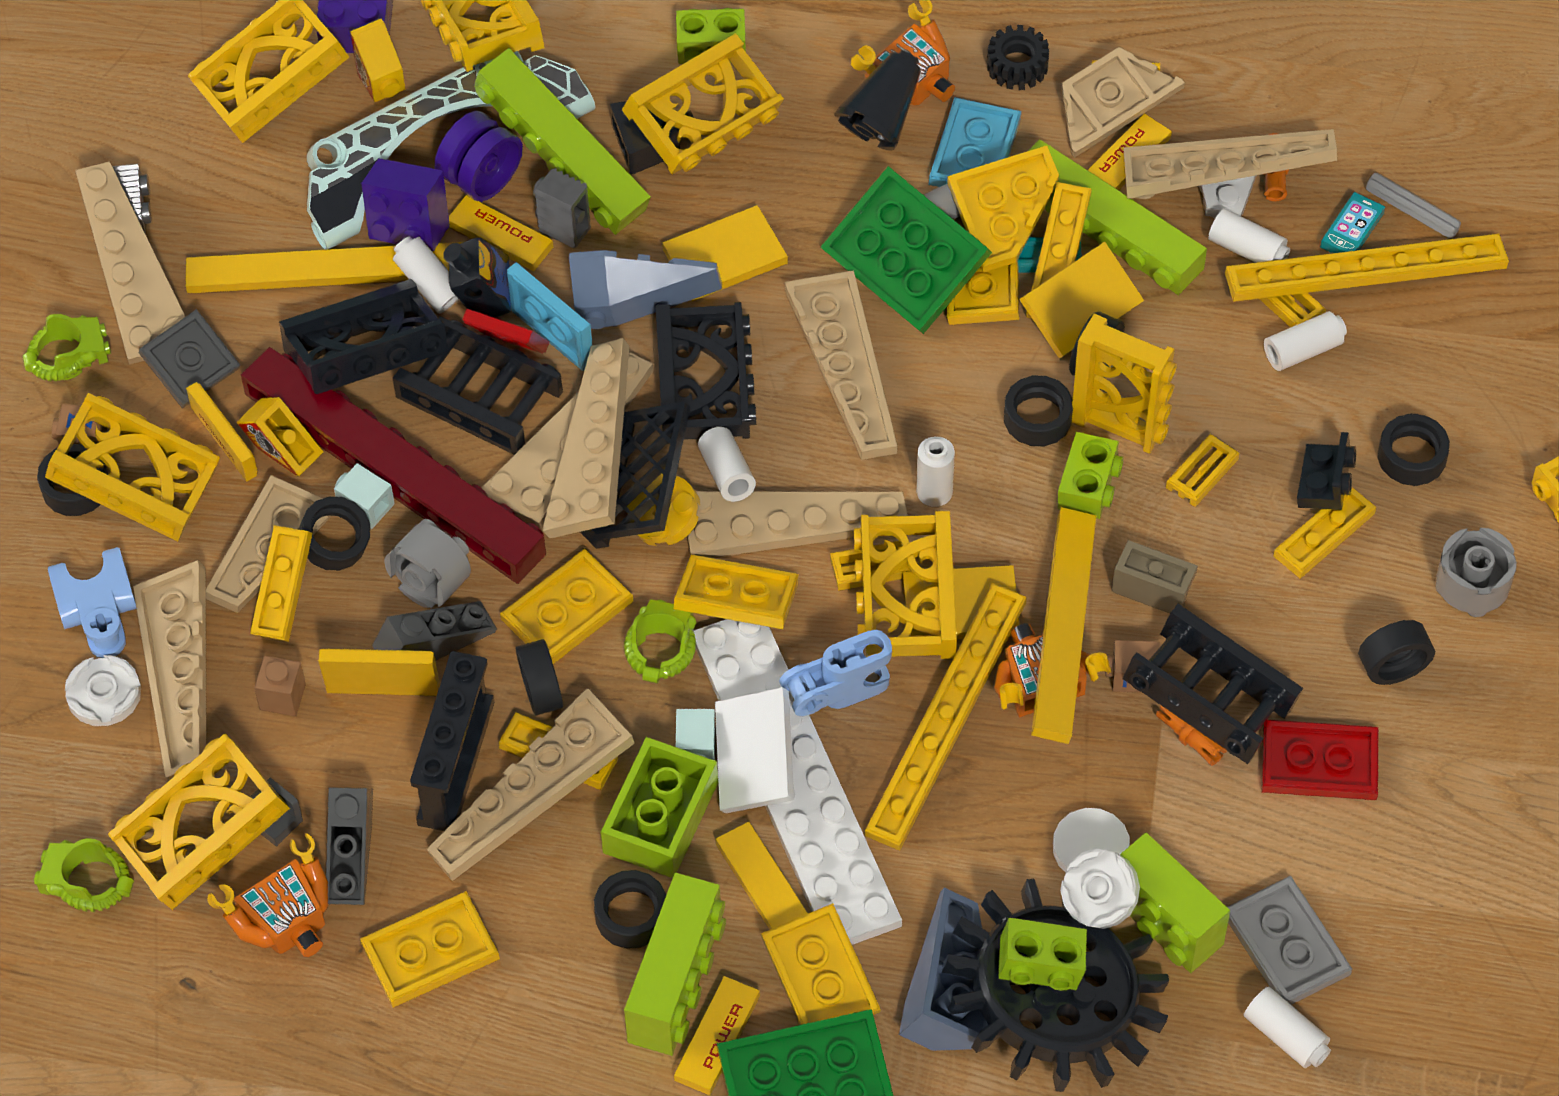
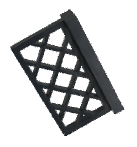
[580,402,690,549]

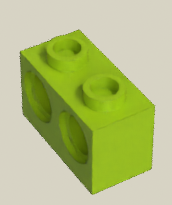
[676,8,746,64]
[1058,432,1124,519]
[999,918,1087,991]

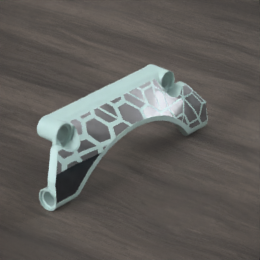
[307,51,595,250]

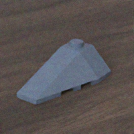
[569,250,722,329]
[899,887,991,1051]

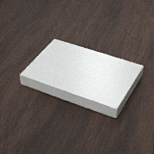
[715,687,794,813]

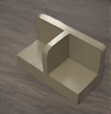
[1112,540,1198,613]

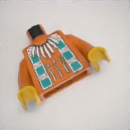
[851,0,955,105]
[994,623,1112,717]
[207,833,328,957]

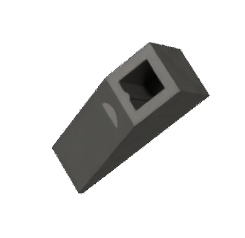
[372,601,497,661]
[326,788,373,905]

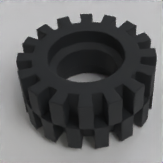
[987,25,1049,90]

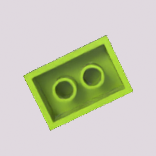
[601,737,718,878]
[1120,832,1230,973]

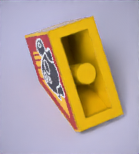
[350,18,406,102]
[236,397,323,476]

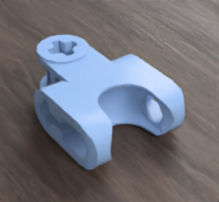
[48,547,137,658]
[779,630,892,716]

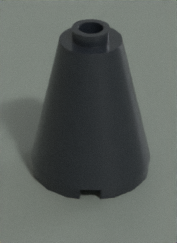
[835,50,921,151]

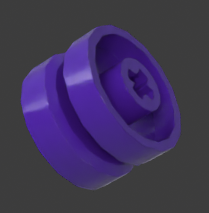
[435,111,523,202]

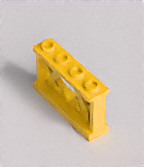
[188,0,350,143]
[421,0,545,72]
[622,33,784,175]
[1072,314,1177,454]
[45,393,220,542]
[854,511,957,659]
[108,734,290,910]

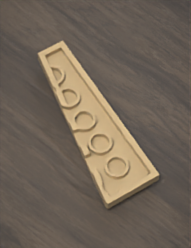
[75,161,185,365]
[133,560,206,781]

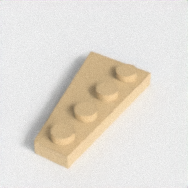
[206,475,331,613]

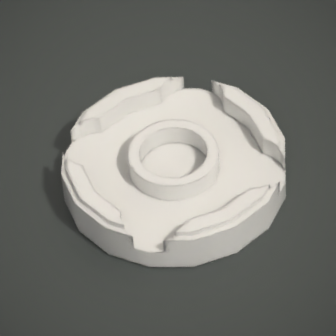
[65,655,141,726]
[1053,808,1130,873]
[1060,849,1140,929]

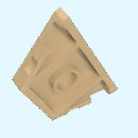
[1062,47,1185,158]

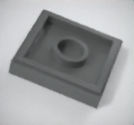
[138,309,240,408]

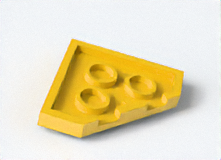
[947,145,1059,273]

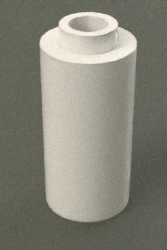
[1208,208,1290,263]
[393,236,459,314]
[1264,311,1347,371]
[698,427,756,502]
[916,437,955,507]
[1244,987,1331,1068]

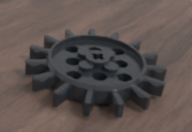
[942,879,1169,1092]

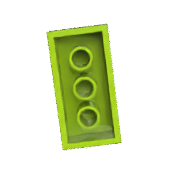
[624,872,726,1056]

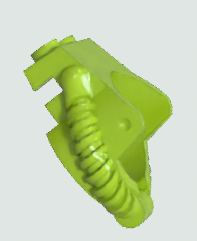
[22,314,111,381]
[624,599,696,684]
[34,838,134,912]

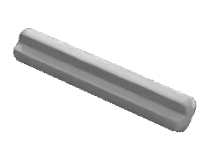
[1366,173,1461,239]

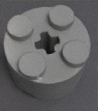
[384,519,471,608]
[1436,527,1517,617]

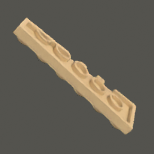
[1124,129,1337,199]
[785,270,897,460]
[543,338,630,539]
[481,352,653,529]
[687,491,908,558]
[427,689,635,881]

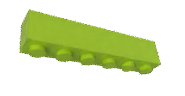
[474,48,651,235]
[1028,139,1207,296]

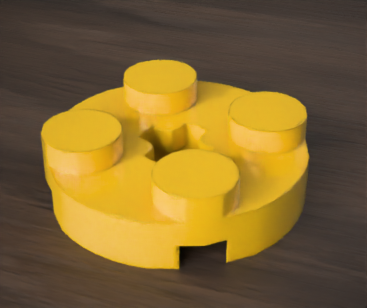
[626,473,700,546]

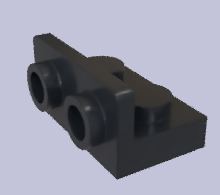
[1297,432,1356,510]

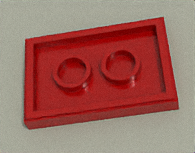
[1262,720,1379,800]

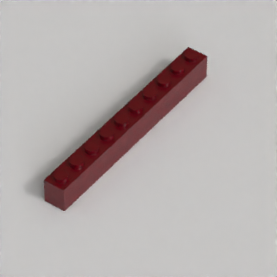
[241,347,546,584]

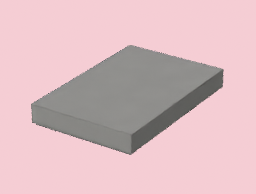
[1228,876,1352,1005]

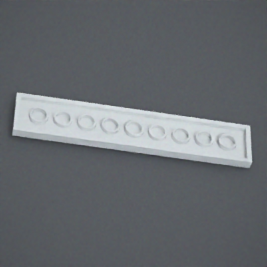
[694,619,902,945]

